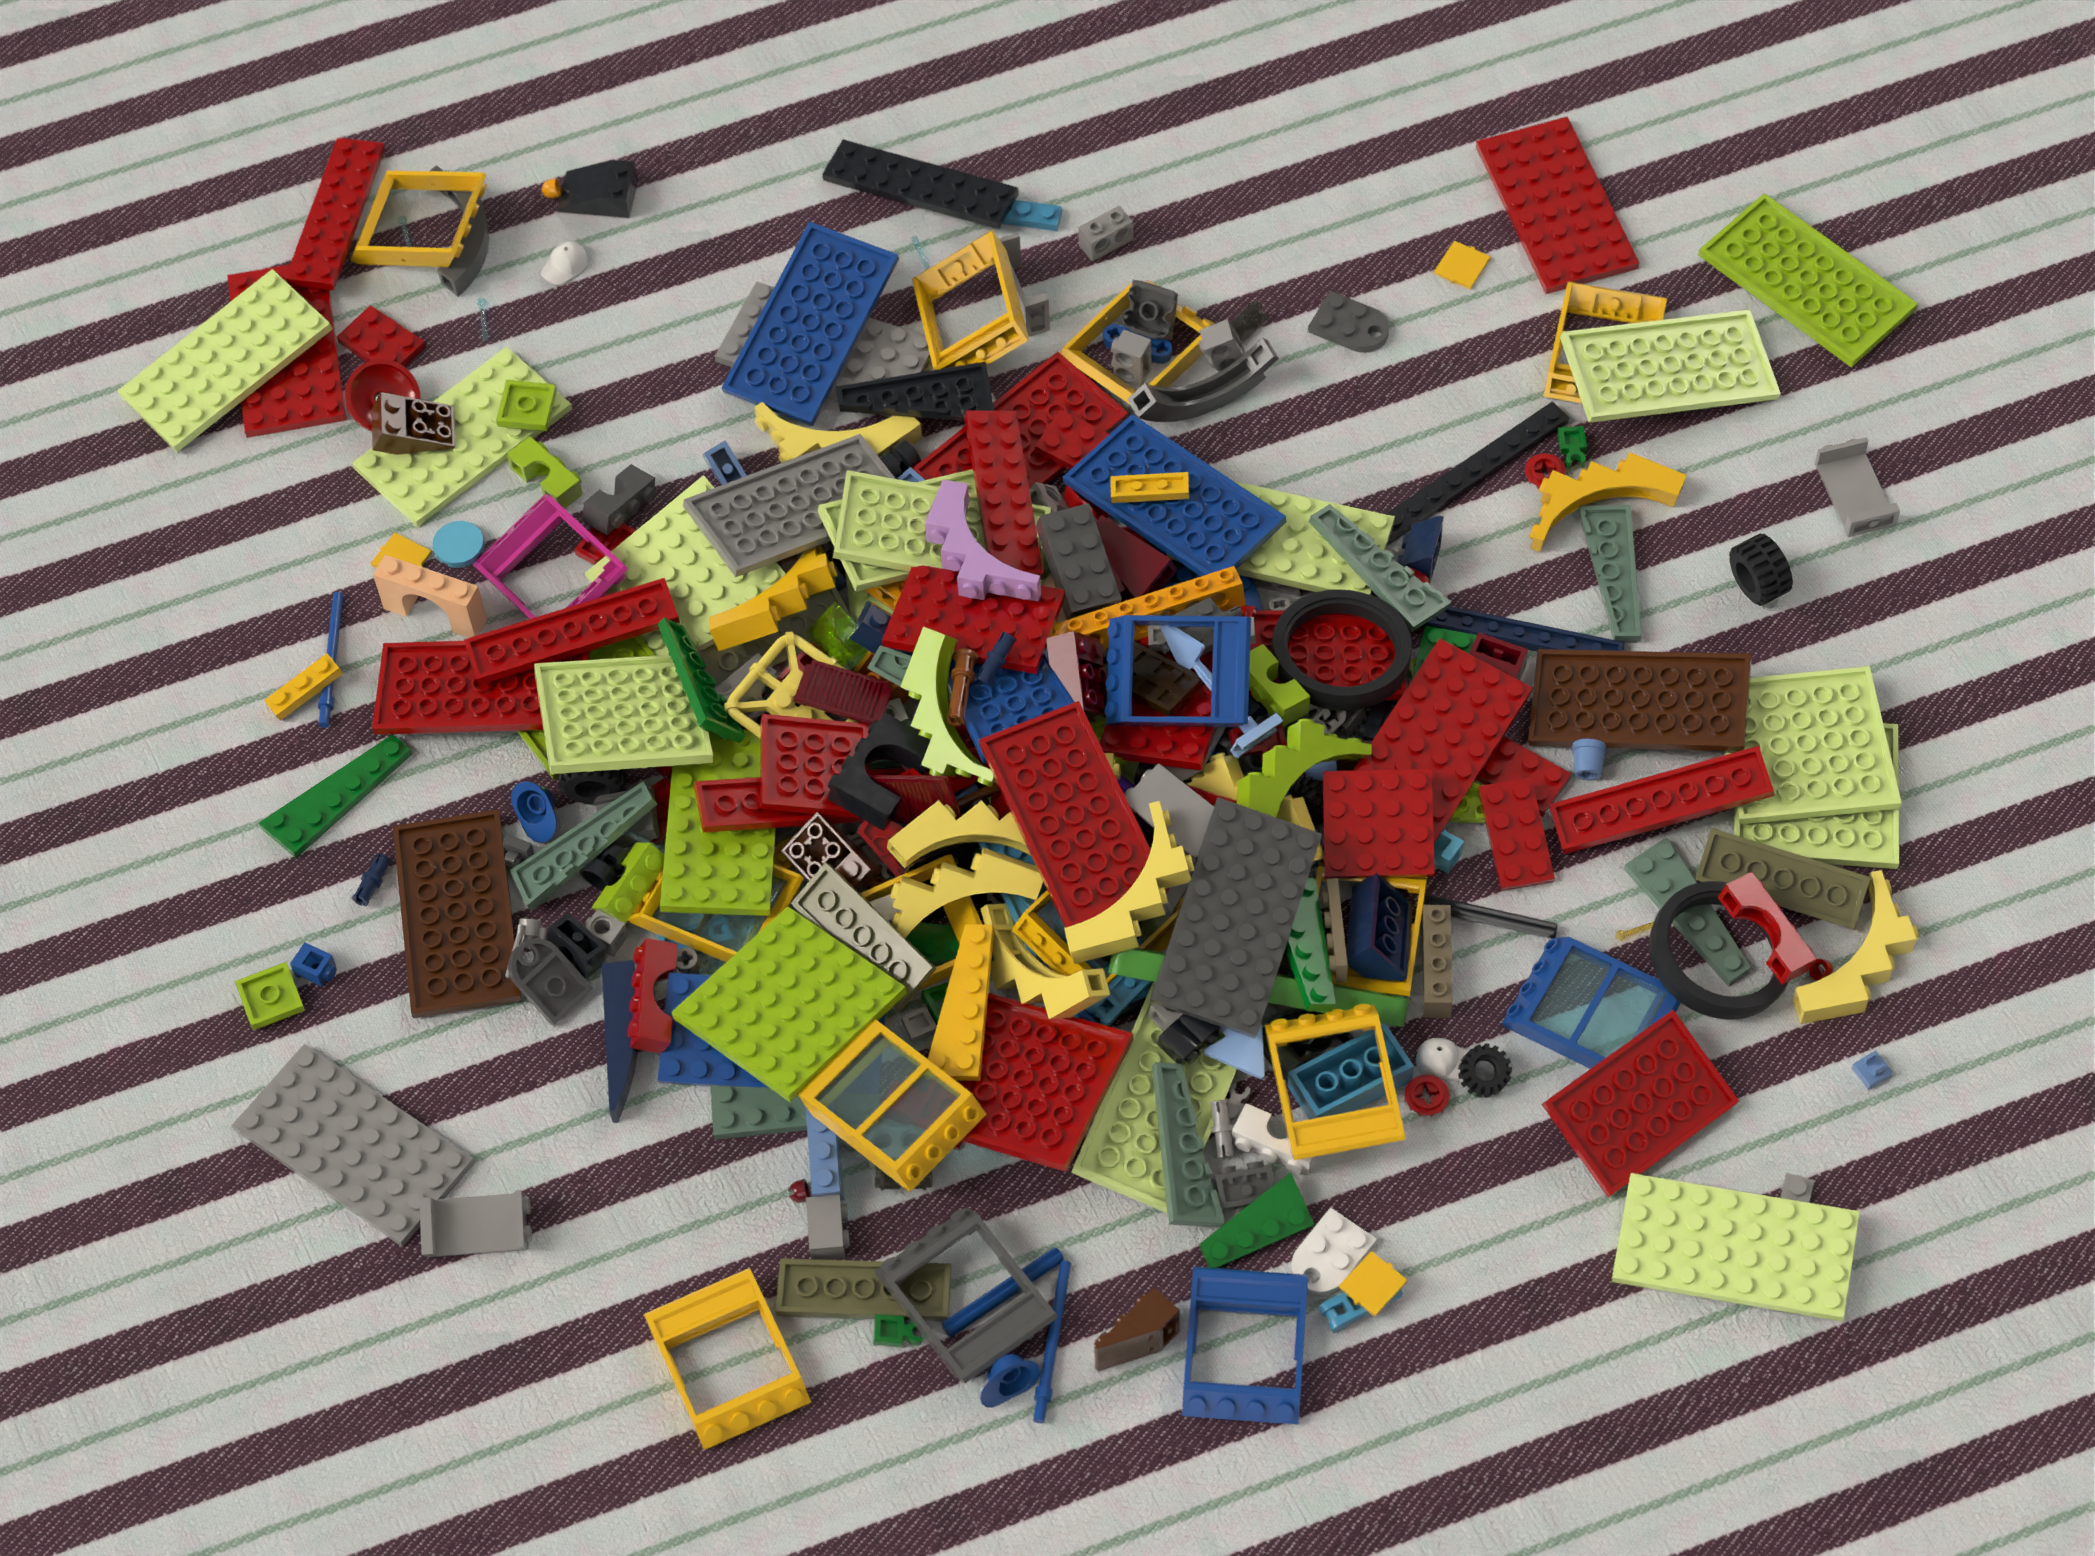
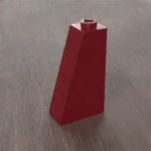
[1095,515,1178,598]

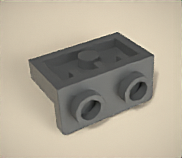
[1213,1161,1275,1209]

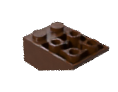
[371,392,455,455]
[781,812,882,893]
[1094,1288,1180,1372]

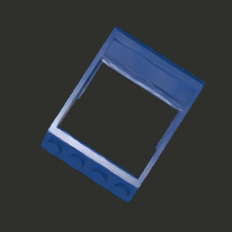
[1105,615,1251,727]
[1182,1267,1308,1425]

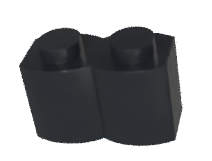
[1157,1014,1221,1065]

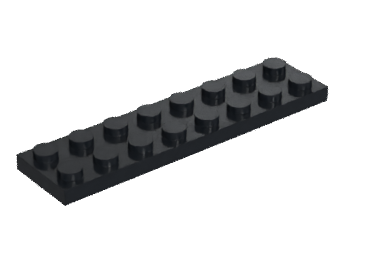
[822,139,1019,229]

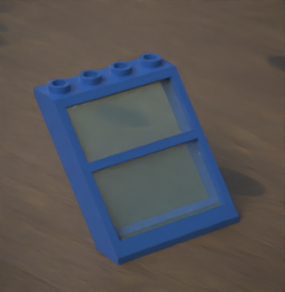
[1502,937,1681,1069]

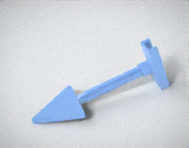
[1159,625,1283,759]
[1162,949,1265,1080]

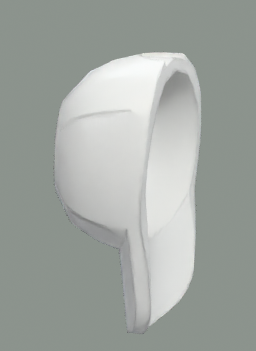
[541,241,589,286]
[1416,1038,1476,1081]

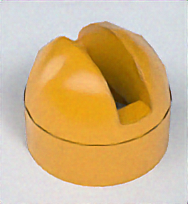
[542,178,561,199]

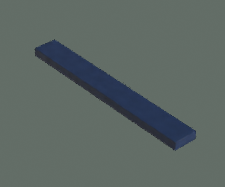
[1420,606,1625,652]

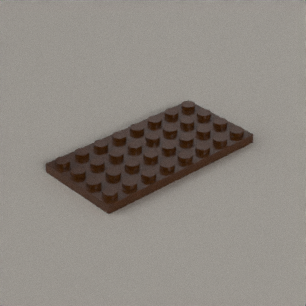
[1528,649,1752,751]
[393,809,522,1019]

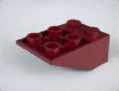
[1046,631,1107,718]
[1469,632,1528,680]

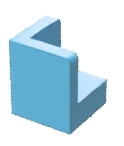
[1434,830,1464,874]

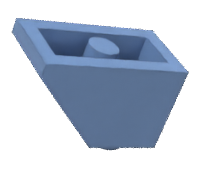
[703,440,747,485]

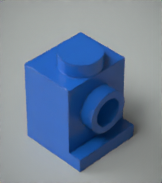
[290,942,337,987]

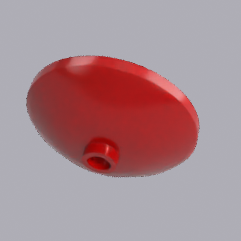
[345,359,421,432]

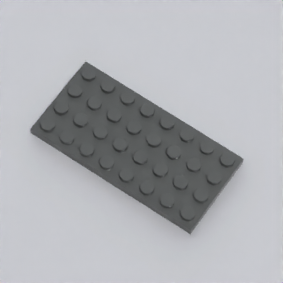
[1150,797,1322,1039]

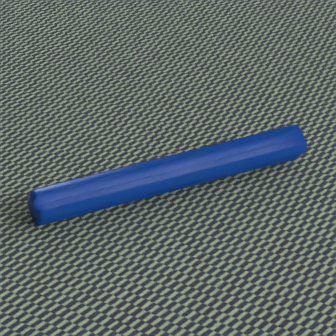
[942,1247,1064,1337]

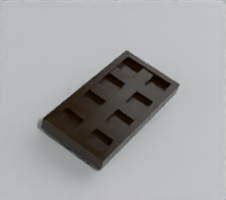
[1102,641,1204,716]

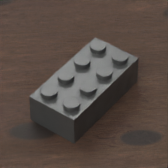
[1036,503,1121,620]

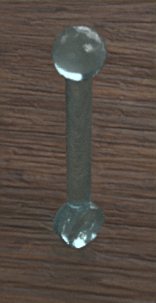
[398,216,412,247]
[912,236,930,270]
[477,298,488,340]
[622,828,665,854]

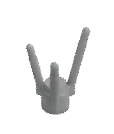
[505,918,547,978]

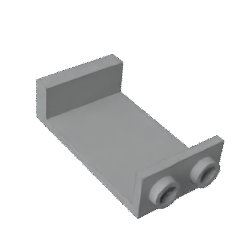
[999,233,1050,337]
[1815,437,1900,537]
[1124,763,1214,866]
[419,1190,532,1258]

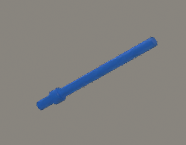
[318,592,343,728]
[1033,1260,1071,1424]

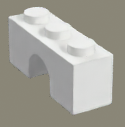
[1232,1104,1318,1176]

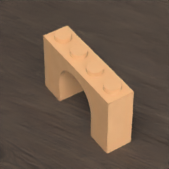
[373,555,487,638]

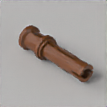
[947,648,978,726]

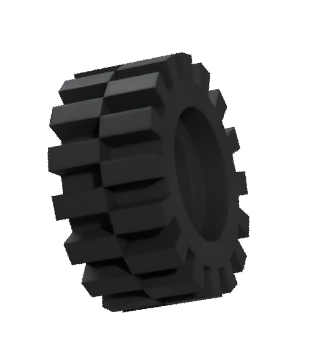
[1288,775,1324,825]
[1458,1044,1512,1098]

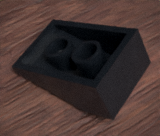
[557,160,638,218]
[1262,1010,1354,1083]

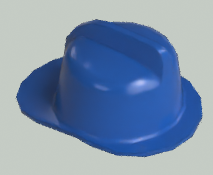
[511,781,557,843]
[980,1354,1040,1408]

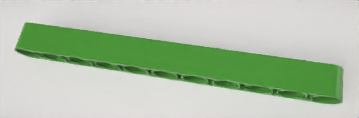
[1108,948,1410,1027]

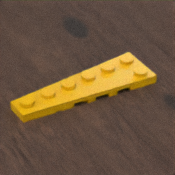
[924,924,994,1081]

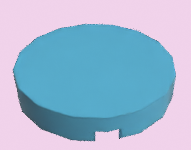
[433,521,484,568]

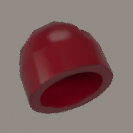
[788,1179,811,1203]

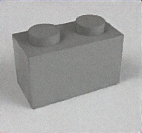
[806,1194,850,1260]

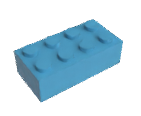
[1288,1023,1414,1119]

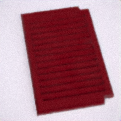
[793,660,893,725]
[869,775,962,823]

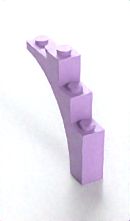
[925,480,1041,601]

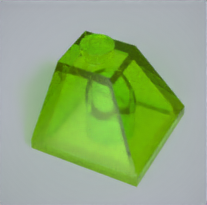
[808,602,864,666]

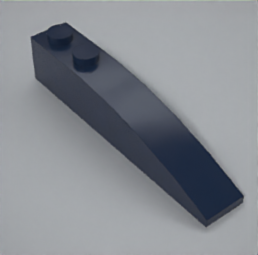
[601,960,638,1123]

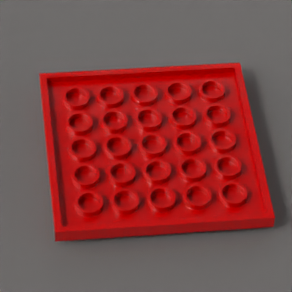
[911,993,1134,1172]

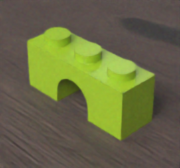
[507,436,583,509]
[1249,644,1310,727]
[591,842,664,924]

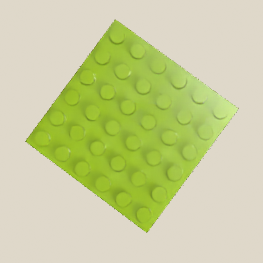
[671,906,907,1103]

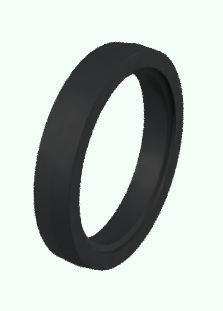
[1271,589,1412,711]
[1649,881,1789,1020]

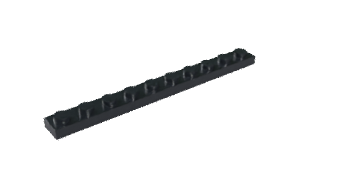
[1385,401,1569,546]

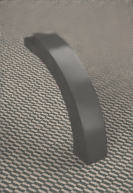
[430,165,489,297]
[1127,338,1279,422]

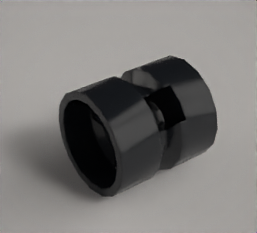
[879,440,921,479]
[580,843,628,891]

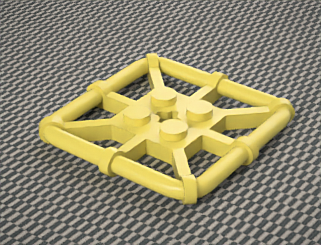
[724,632,859,739]

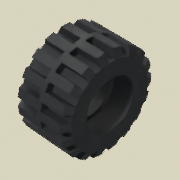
[1729,533,1793,606]
[558,769,627,804]

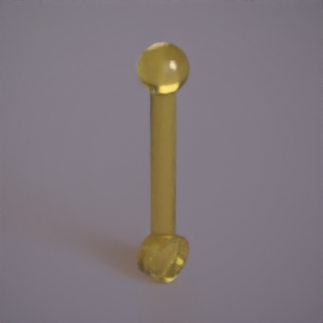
[1615,922,1654,941]

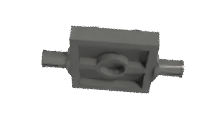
[1159,597,1243,657]

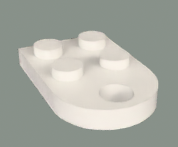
[1291,1208,1377,1296]

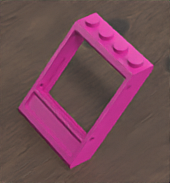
[472,493,628,619]

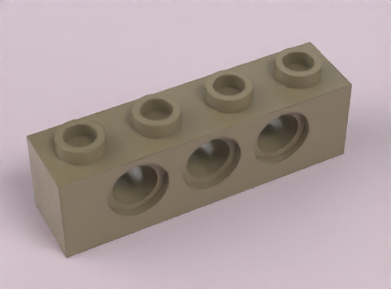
[1421,905,1453,1018]

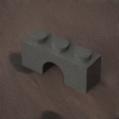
[583,464,656,535]

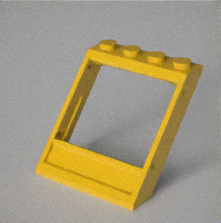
[912,230,1029,370]
[1544,282,1667,403]
[1316,860,1427,996]
[1265,1004,1406,1160]
[644,1268,811,1450]

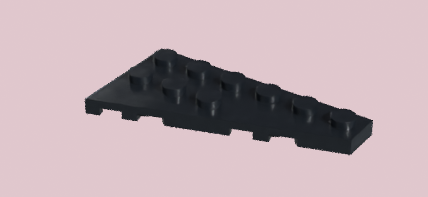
[836,361,994,421]

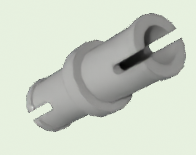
[1210,1100,1235,1158]

